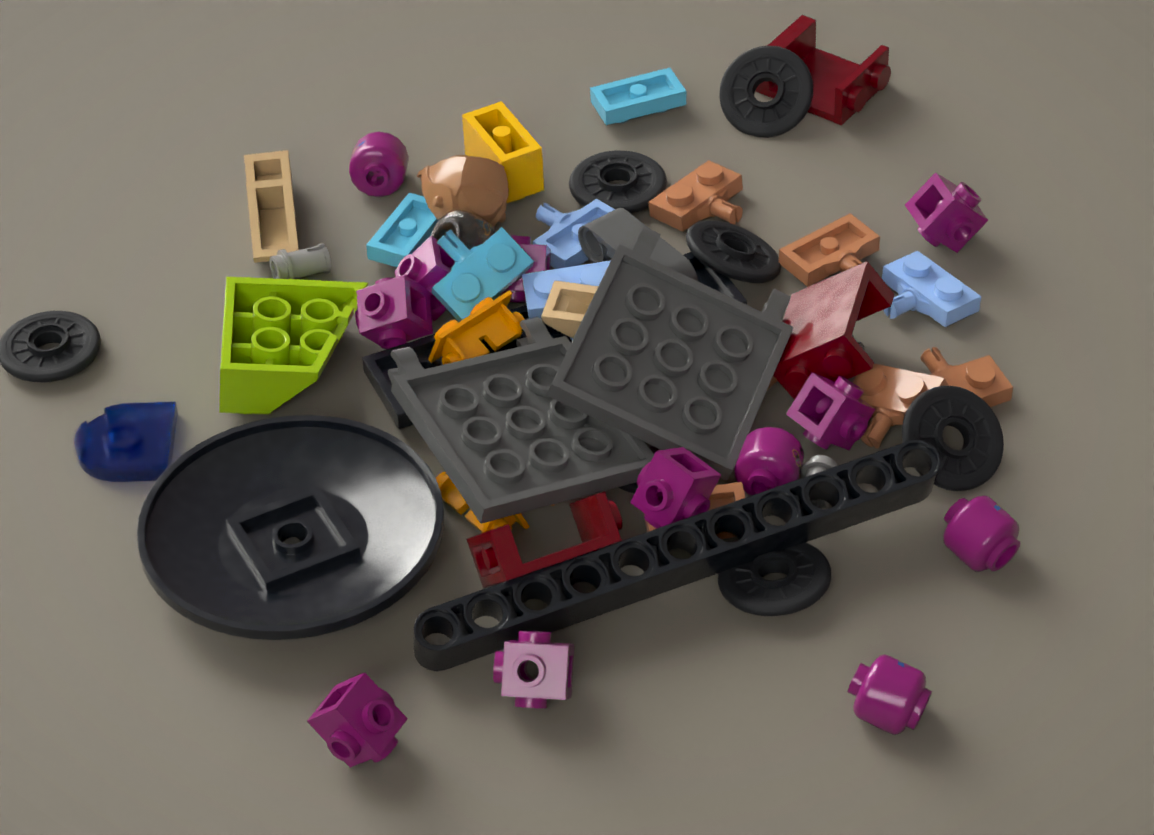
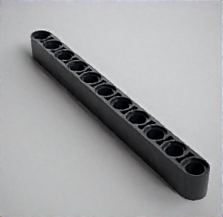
[413,440,941,671]

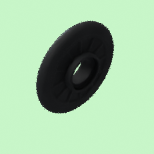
[719,46,814,138]
[569,150,667,213]
[686,221,781,283]
[0,311,101,383]
[902,386,1004,491]
[718,543,831,616]

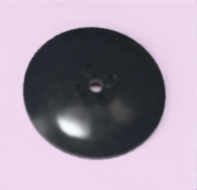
[137,415,444,640]

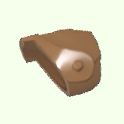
[417,155,508,234]

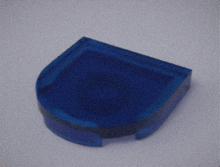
[74,402,178,482]

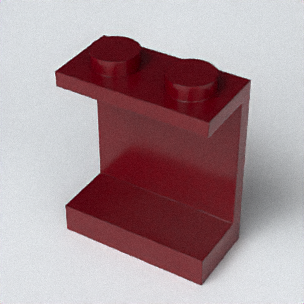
[755,15,891,126]
[773,261,895,400]
[466,491,623,587]

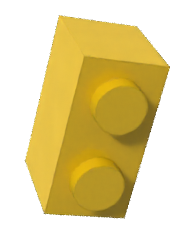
[462,101,544,203]

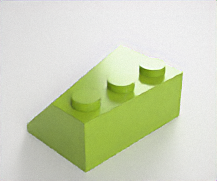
[219,276,368,415]

